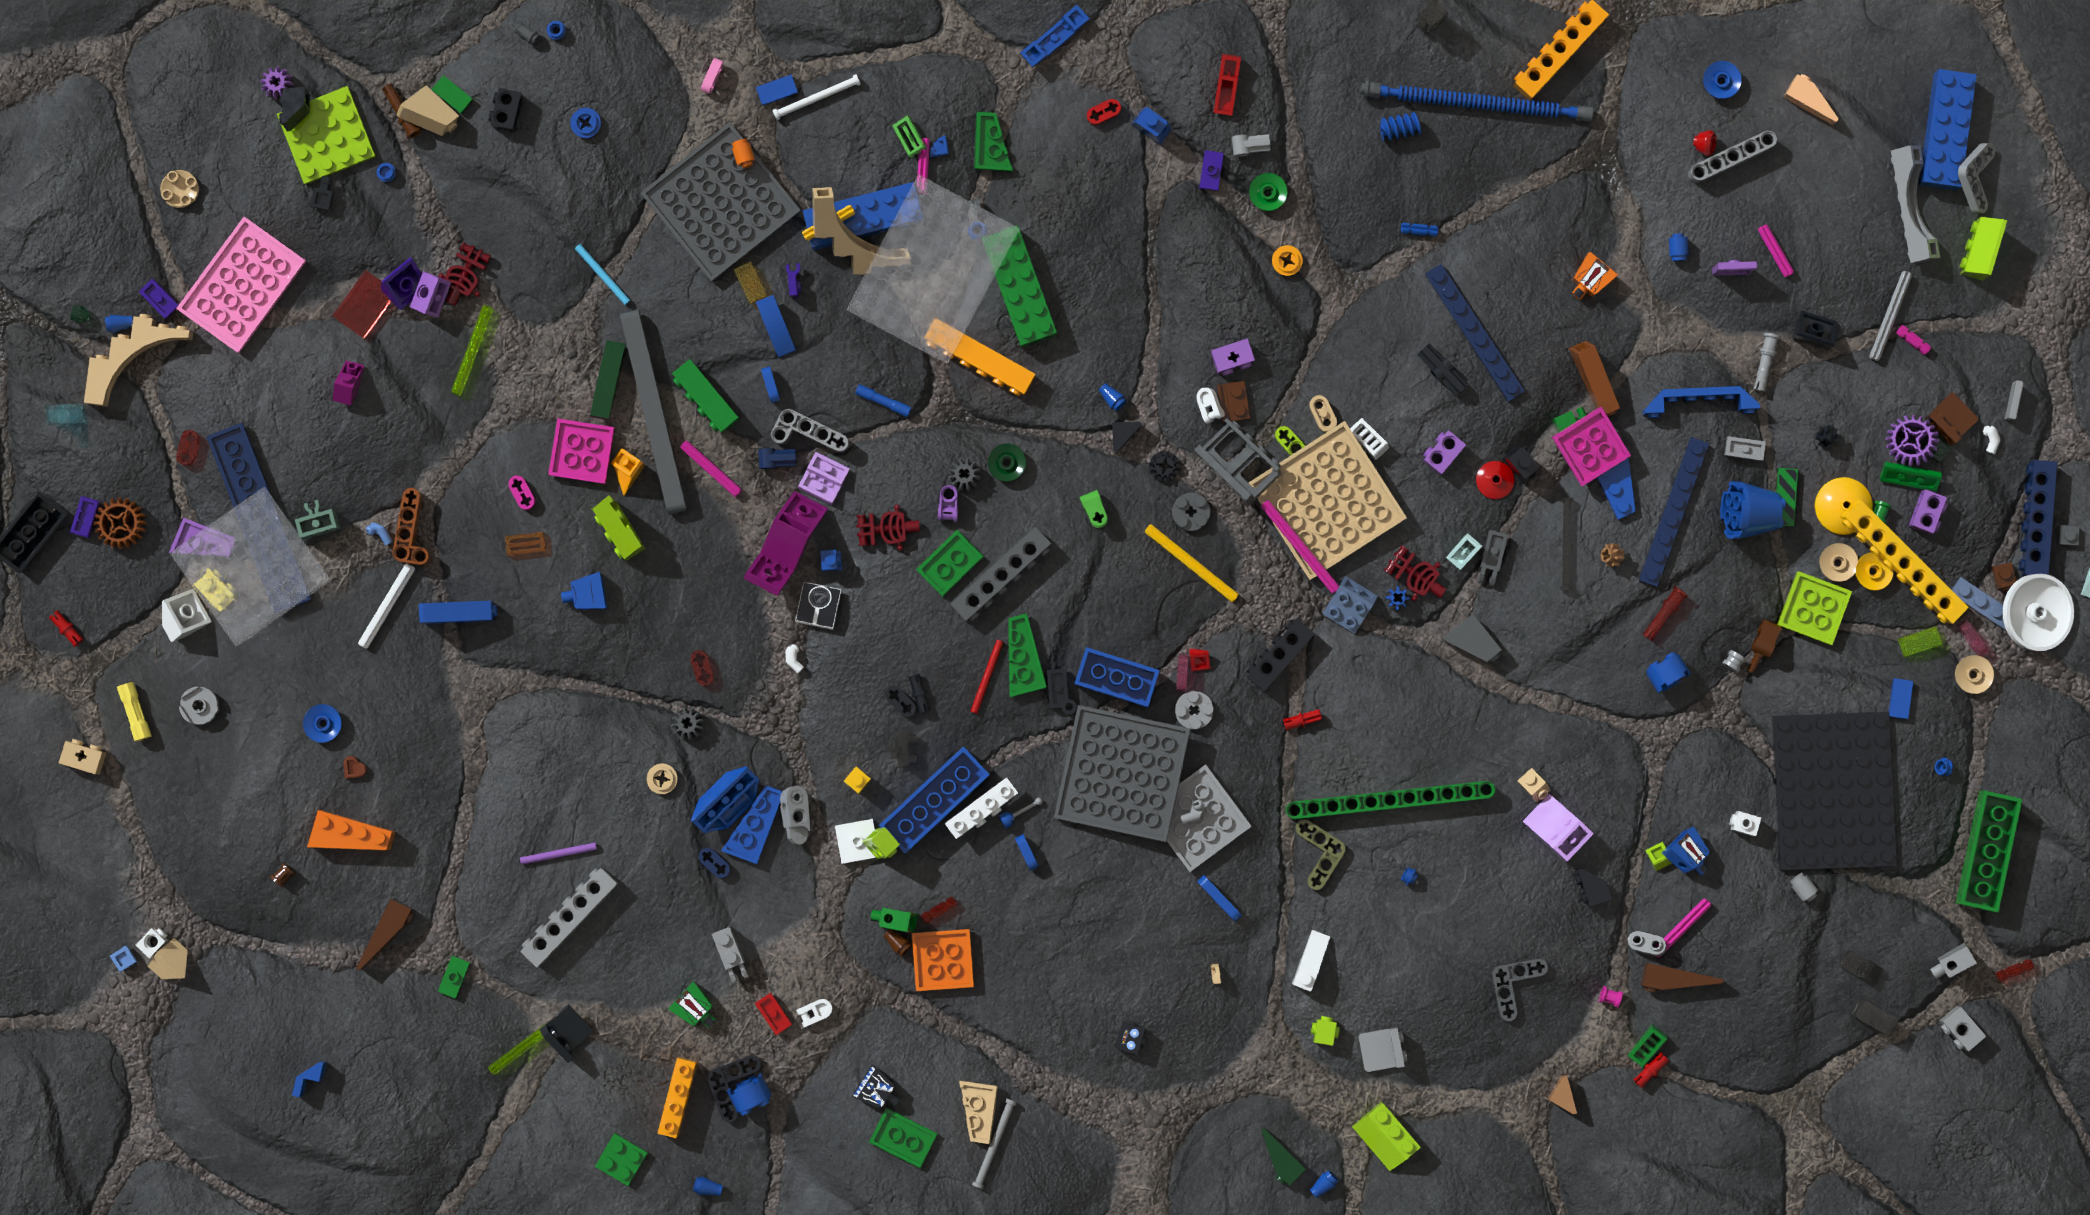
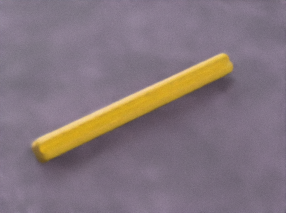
[1145,524,1238,602]

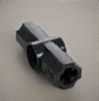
[1417,343,1468,397]

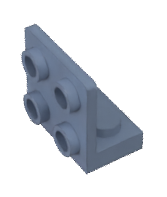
[1323,576,1378,633]

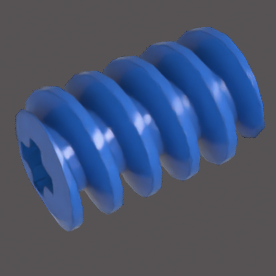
[1380,112,1421,142]

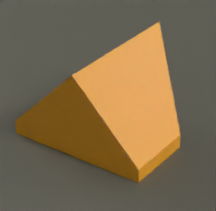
[610,448,646,495]

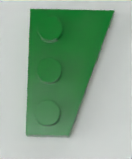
[974,112,1013,172]

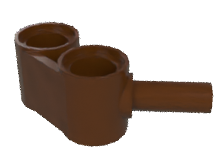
[1747,619,1782,673]

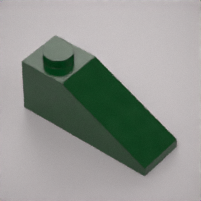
[1261,1127,1306,1186]

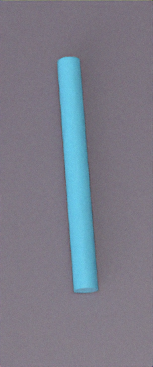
[575,244,631,305]

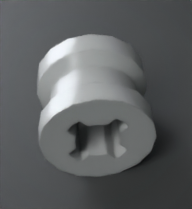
[1722,650,1746,673]

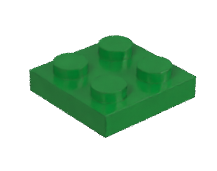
[595,1133,648,1186]

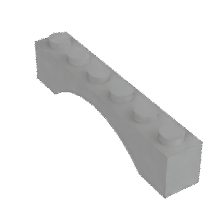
[1891,145,1940,263]

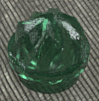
[70,304,89,323]

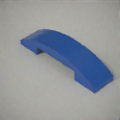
[1020,5,1089,68]

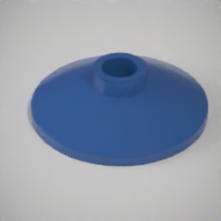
[1703,61,1742,99]
[303,704,342,743]

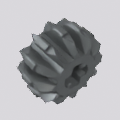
[948,458,980,491]
[671,707,704,740]

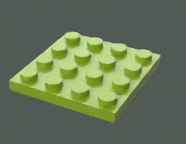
[277,86,376,185]

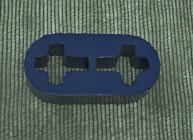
[699,848,731,878]

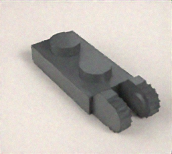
[1478,530,1508,586]

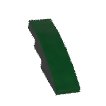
[590,340,626,421]

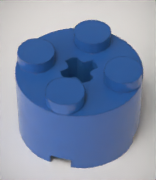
[1646,651,1691,694]
[727,1074,772,1115]

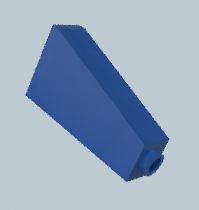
[419,601,497,625]

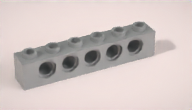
[520,868,619,968]

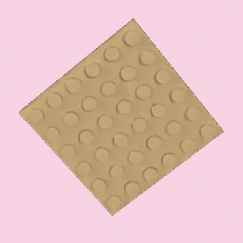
[1249,421,1407,580]

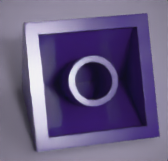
[381,257,422,310]

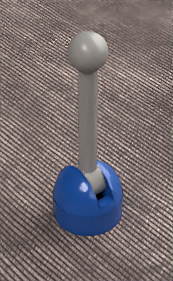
[998,798,1043,829]

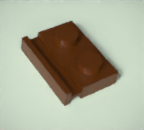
[1217,381,1250,423]

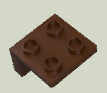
[1925,392,1979,446]

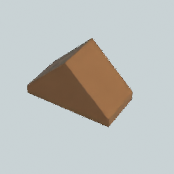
[1548,1075,1577,1114]

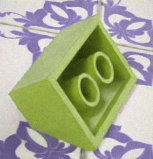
[1960,217,2007,281]
[1352,1102,1421,1171]

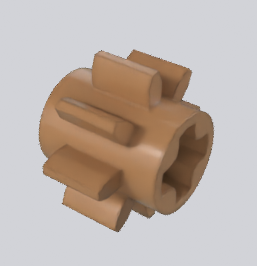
[1601,543,1624,567]

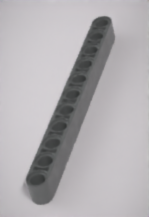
[620,309,687,515]

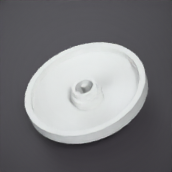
[2002,574,2074,651]

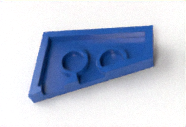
[1597,457,1635,520]

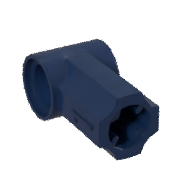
[758,448,797,469]

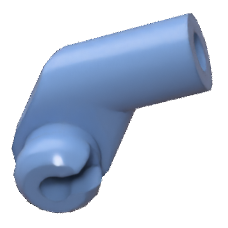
[366,522,393,545]

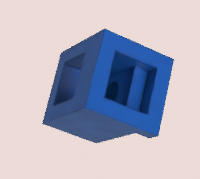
[820,550,842,572]

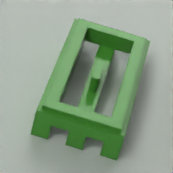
[892,115,927,158]

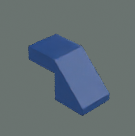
[292,1061,327,1097]

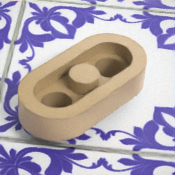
[1309,395,1337,432]

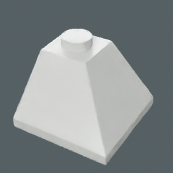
[162,589,212,642]

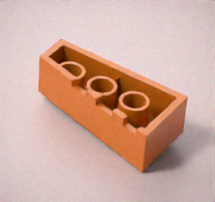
[307,810,396,850]

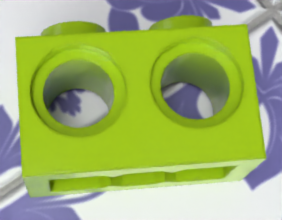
[862,827,900,859]

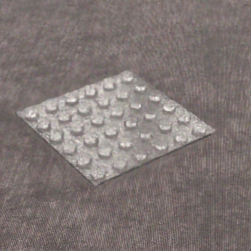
[169,487,331,647]

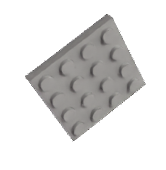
[1167,764,1251,872]

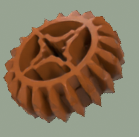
[94,497,147,549]

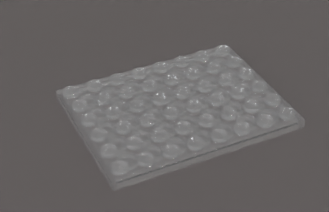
[846,174,1020,364]

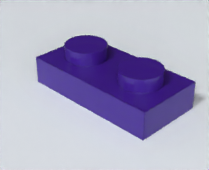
[139,278,179,320]

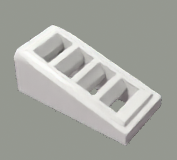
[1350,418,1389,460]

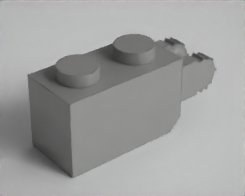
[712,927,749,984]

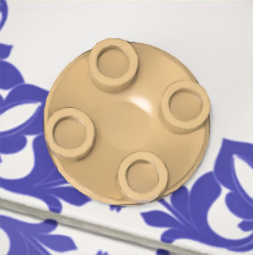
[160,170,199,208]

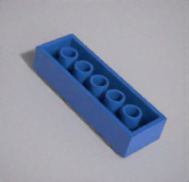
[1919,69,1977,191]
[802,182,924,251]
[879,746,990,854]

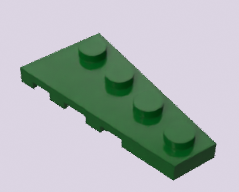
[1008,613,1047,697]

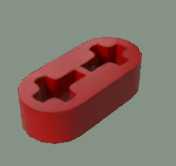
[1087,99,1121,126]

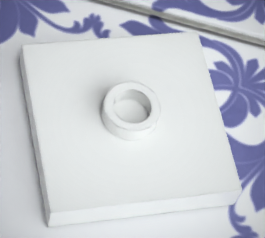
[835,819,875,864]

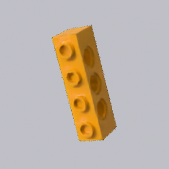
[657,1057,698,1138]

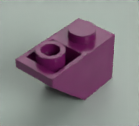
[332,360,364,405]

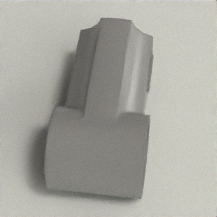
[1232,134,1271,157]

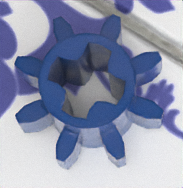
[1385,586,1410,610]

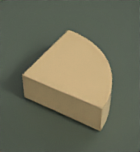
[1211,964,1221,984]

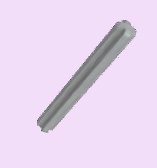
[1869,271,1912,361]

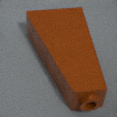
[1569,341,1620,417]

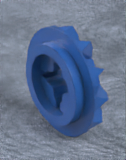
[570,108,601,139]

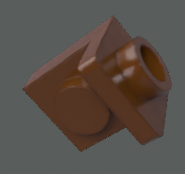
[1991,562,2018,592]

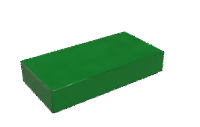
[431,75,473,114]

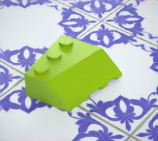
[592,495,646,561]

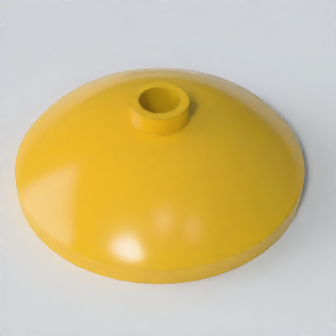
[1815,477,1873,535]

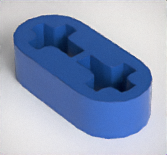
[761,366,781,403]
[1015,834,1039,871]

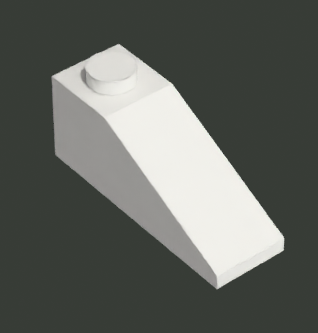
[1292,930,1330,991]

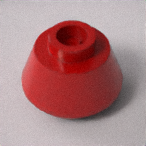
[1693,130,1717,156]

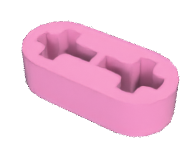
[701,58,724,94]

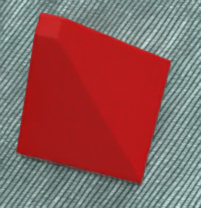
[1189,649,1211,671]

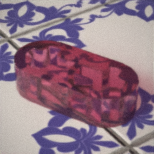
[1958,620,1987,656]
[1176,654,1188,691]

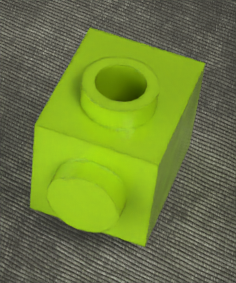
[1311,1016,1339,1046]

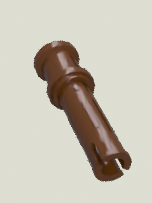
[382,83,422,139]

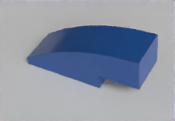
[756,295,796,358]

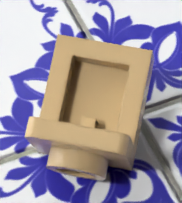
[1518,768,1550,802]

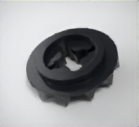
[1149,451,1180,482]

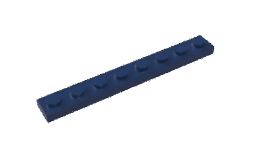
[1425,264,1524,402]
[1638,437,1709,587]

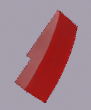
[1213,53,1241,116]

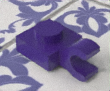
[786,263,802,298]

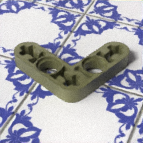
[1295,820,1345,890]

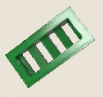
[1628,1024,1668,1068]

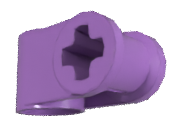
[938,485,958,522]

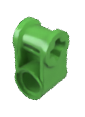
[1079,490,1108,528]

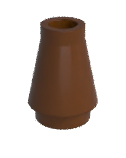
[883,929,912,957]

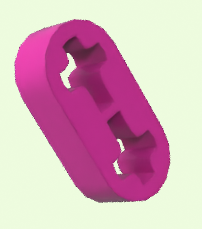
[508,476,536,510]

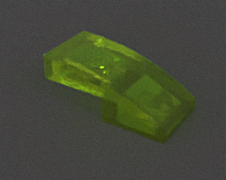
[1898,626,1943,657]

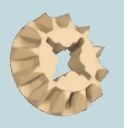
[647,763,678,794]

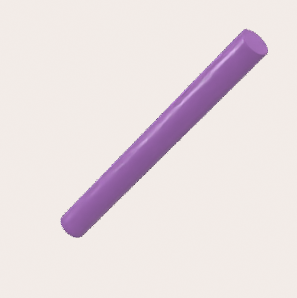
[520,842,597,865]

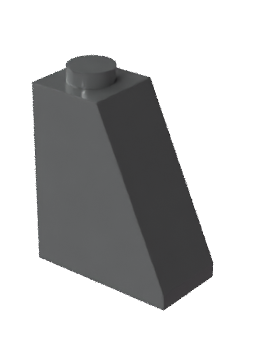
[1441,614,1501,663]

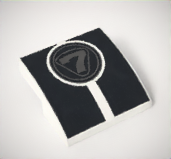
[795,582,841,630]

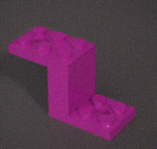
[744,491,828,596]

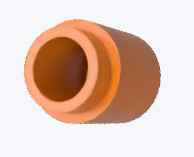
[732,139,755,169]

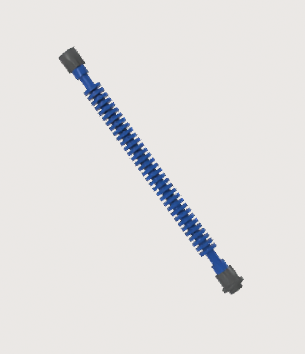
[1360,80,1593,122]

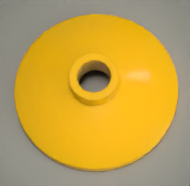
[1856,552,1893,590]

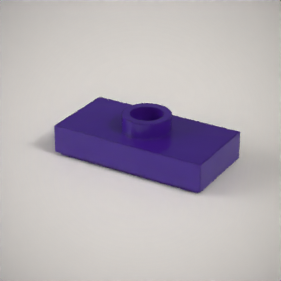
[1199,150,1224,191]
[70,496,101,538]

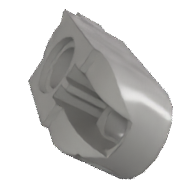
[780,786,810,845]

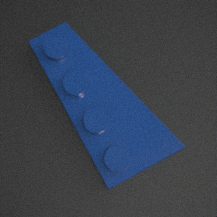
[721,785,783,864]

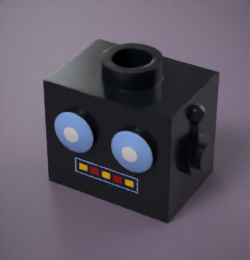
[1115,1021,1146,1055]

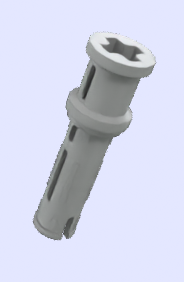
[1753,333,1781,392]

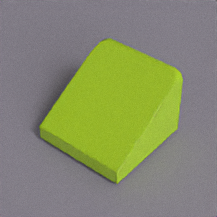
[1645,842,1672,871]

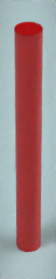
[970,640,1004,714]

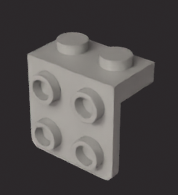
[1359,1027,1407,1072]

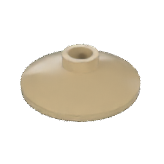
[1819,543,1858,582]
[1955,655,1994,694]

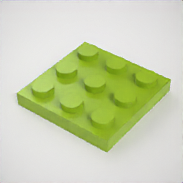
[1777,571,1852,645]

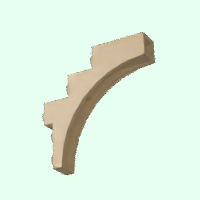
[84,314,193,407]

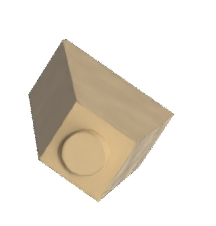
[396,86,459,136]

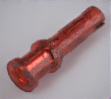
[1642,586,1688,641]

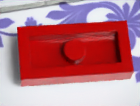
[754,992,792,1035]

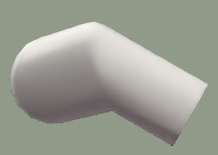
[1983,426,2000,455]

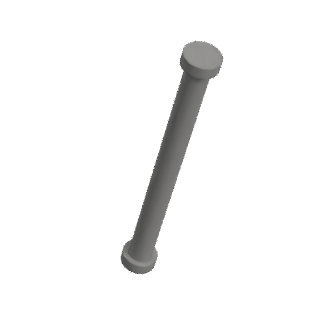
[972,1098,1017,1189]

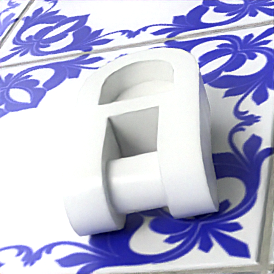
[1196,388,1225,424]
[796,999,833,1027]

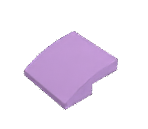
[798,452,850,505]

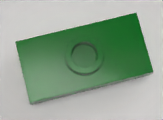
[438,955,471,999]

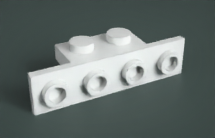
[945,778,1018,839]

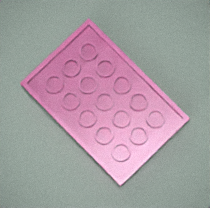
[176,217,307,353]

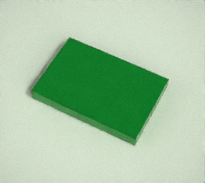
[916,530,984,597]
[869,1107,938,1169]

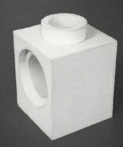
[136,928,169,958]

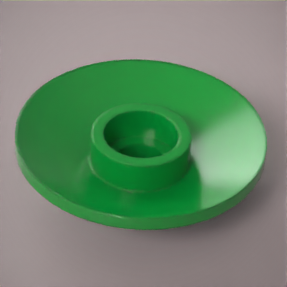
[1249,173,1287,211]

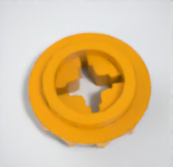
[1272,245,1303,276]

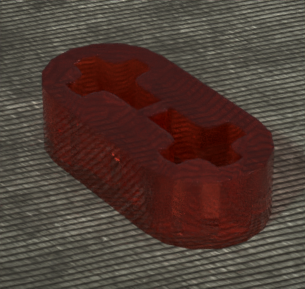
[176,430,200,466]
[691,650,714,686]

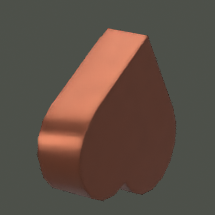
[343,756,367,779]

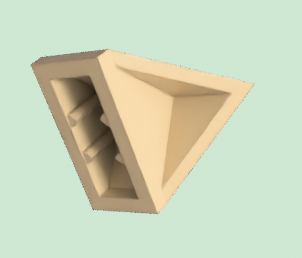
[148,938,189,979]

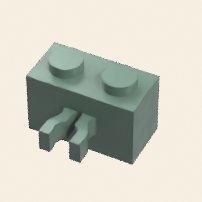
[295,500,341,540]

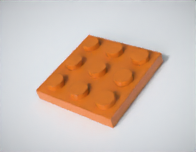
[912,929,974,991]

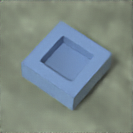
[110,945,138,972]

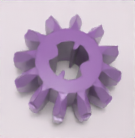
[260,66,294,99]

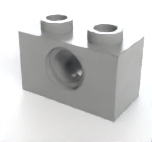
[1940,1006,1986,1051]

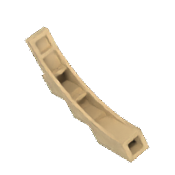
[813,187,910,275]

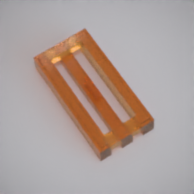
[505,532,546,556]

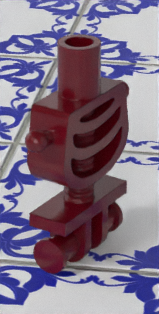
[438,242,492,306]
[856,504,920,551]
[1384,545,1446,601]

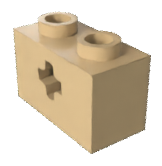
[59,739,106,775]

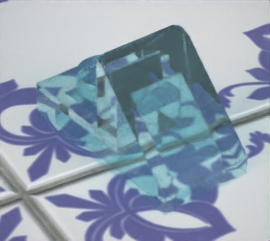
[45,404,85,427]

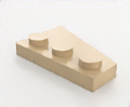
[959,1081,998,1144]

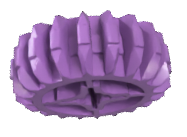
[1886,415,1939,467]

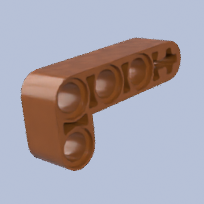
[393,488,432,566]

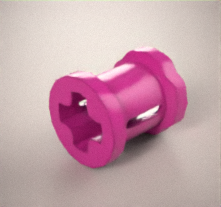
[1599,986,1623,1008]

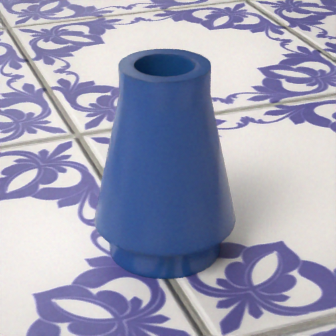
[105,315,133,333]
[1099,383,1127,411]
[1310,1170,1339,1198]
[693,1176,723,1196]

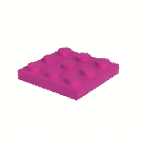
[1552,407,1631,486]
[548,418,615,484]

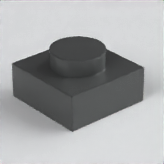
[2058,525,2080,546]

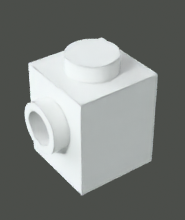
[1729,811,1761,836]

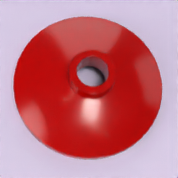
[1476,461,1514,499]

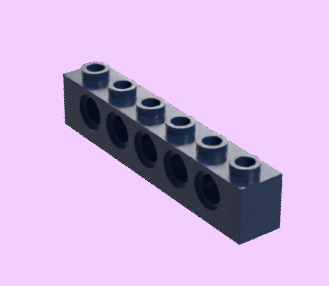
[2019,460,2057,576]

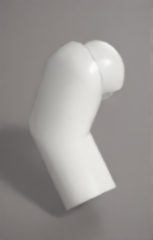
[785,644,804,674]

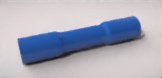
[855,384,912,417]

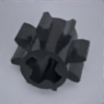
[1815,425,1841,449]

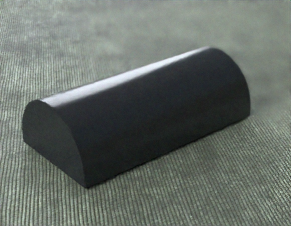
[0,490,68,573]

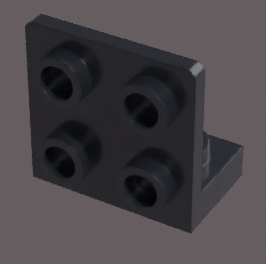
[540,1004,593,1063]

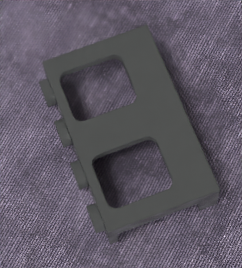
[1194,418,1282,506]

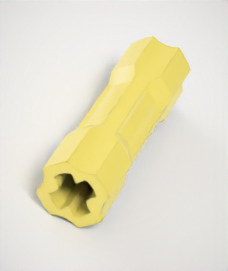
[117,682,152,742]

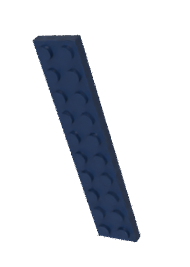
[207,423,312,614]

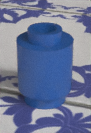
[1669,233,1689,261]

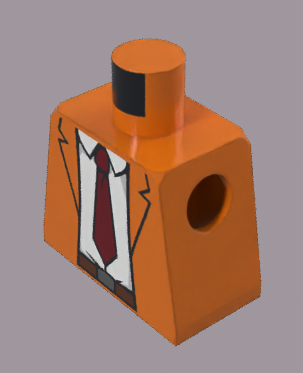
[1572,252,1618,300]

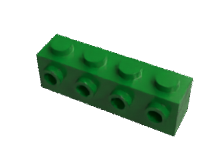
[672,359,740,434]

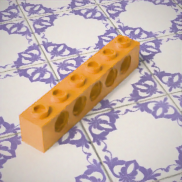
[1513,0,1609,101]

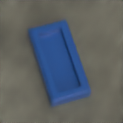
[756,74,798,106]
[1888,678,1913,719]

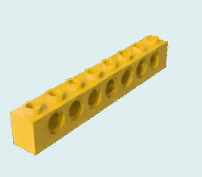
[1840,500,1969,624]

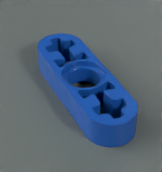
[1197,875,1242,922]

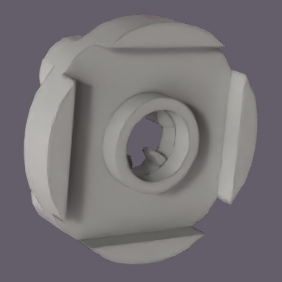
[179,687,219,725]
[1175,691,1214,729]

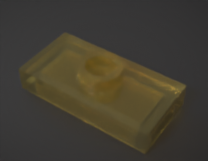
[734,262,768,305]

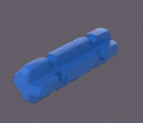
[1401,223,1438,237]

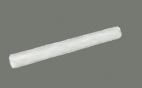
[358,563,415,649]

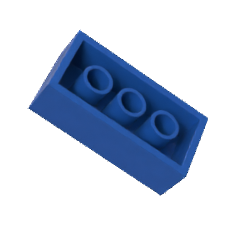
[1074,647,1160,708]

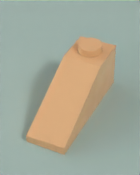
[1783,74,1838,125]

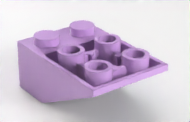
[1523,794,1594,862]

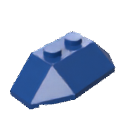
[691,766,759,833]

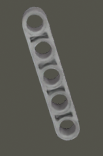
[1688,131,1777,183]

